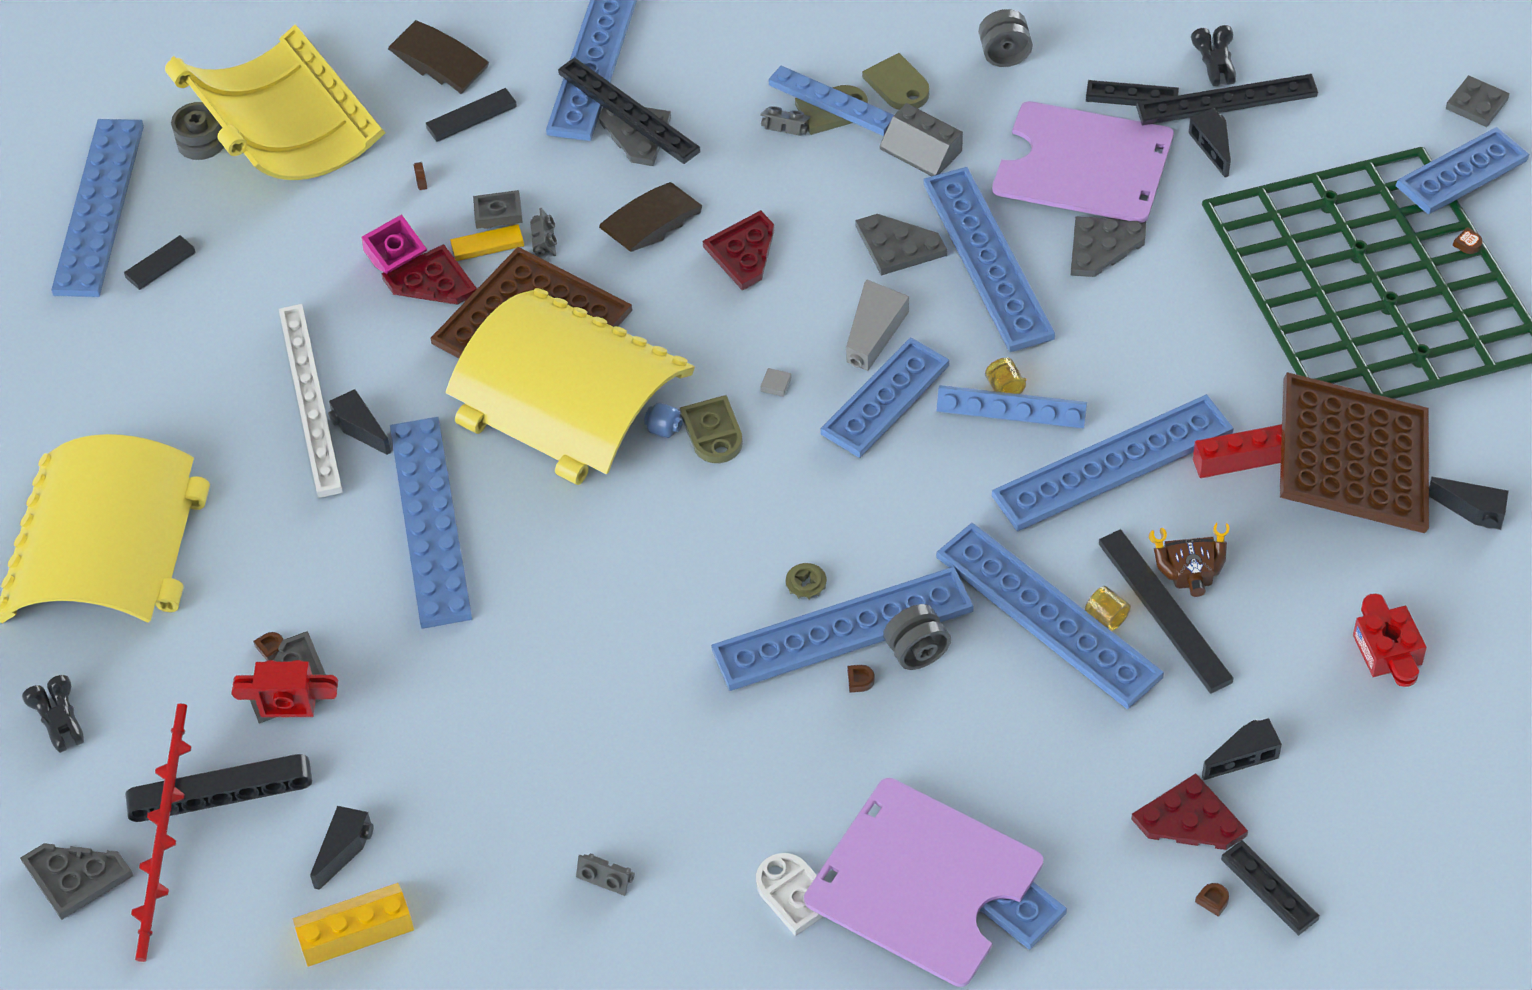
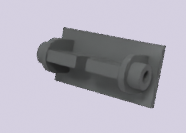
[760,106,810,136]
[530,208,557,256]
[576,853,635,896]

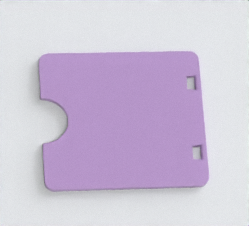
[992,101,1174,223]
[804,778,1043,987]

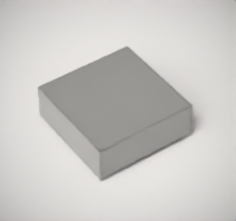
[760,368,791,397]

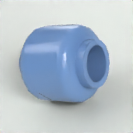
[644,403,683,438]

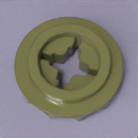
[785,563,827,600]

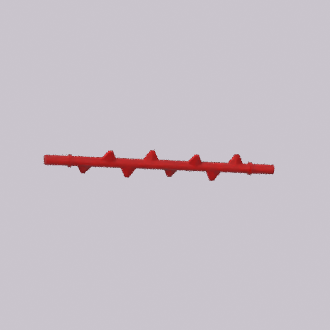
[131,703,192,962]

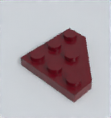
[703,210,774,290]
[381,244,477,305]
[1131,773,1248,850]

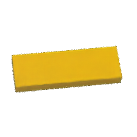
[450,224,524,261]

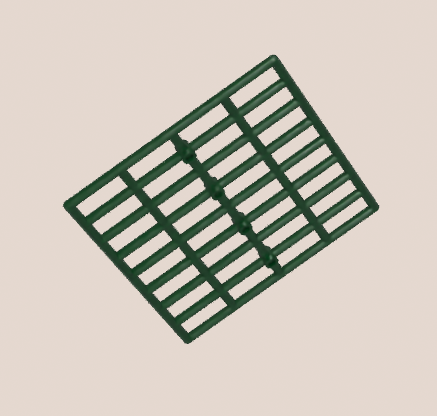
[1202,147,1532,399]

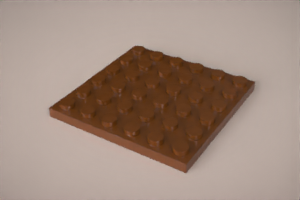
[430,247,632,358]
[1280,372,1429,533]

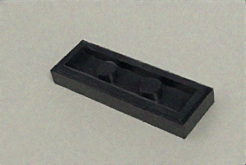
[124,235,196,290]

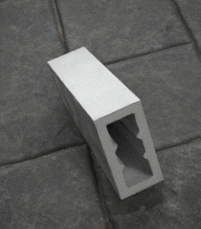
[846,280,909,371]

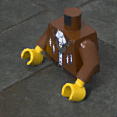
[1149,523,1230,597]

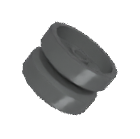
[978,9,1033,67]
[171,102,224,160]
[883,604,951,670]

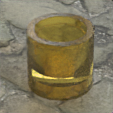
[985,357,1026,394]
[1085,586,1131,631]

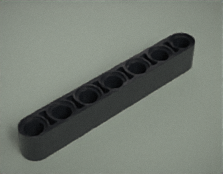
[125,754,312,822]

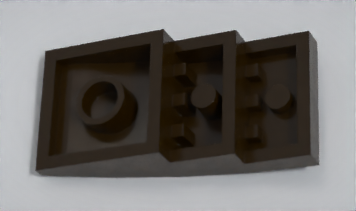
[388,20,489,94]
[599,182,702,252]

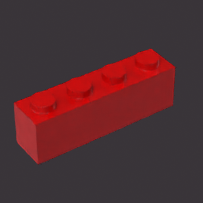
[1193,424,1282,479]

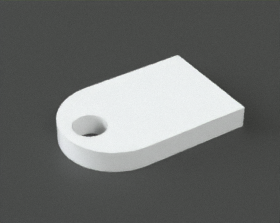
[756,853,824,936]

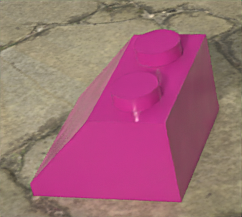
[361,214,427,274]

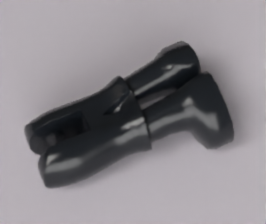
[1191,25,1236,86]
[22,675,84,753]

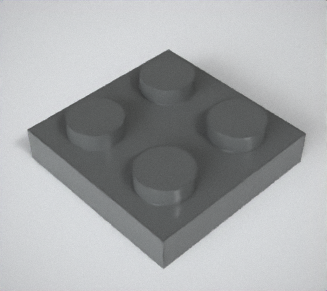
[1446,75,1510,127]
[473,190,523,229]

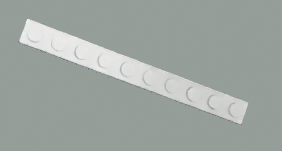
[279,304,343,498]

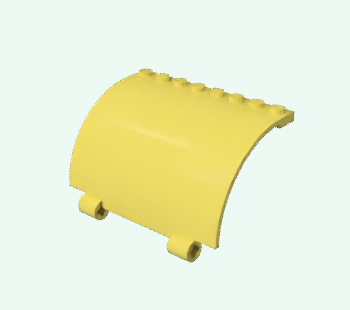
[165,25,385,180]
[446,288,695,485]
[0,434,210,623]

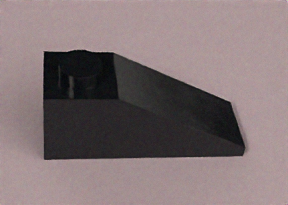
[1189,108,1231,177]
[328,389,391,455]
[1429,476,1509,530]
[1202,718,1282,780]
[310,806,374,890]

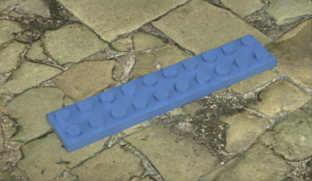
[546,0,637,141]
[51,119,144,297]
[924,167,1055,353]
[992,394,1234,532]
[390,417,472,629]
[936,523,1164,709]
[711,567,973,691]

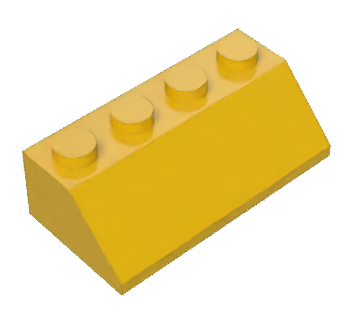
[292,883,414,967]

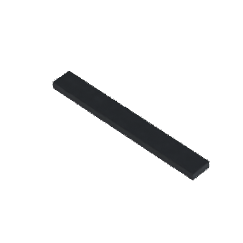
[558,57,700,164]
[1136,74,1318,125]
[1099,529,1234,694]

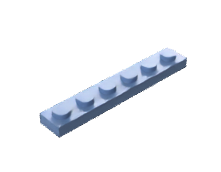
[769,65,894,136]
[936,385,1087,428]

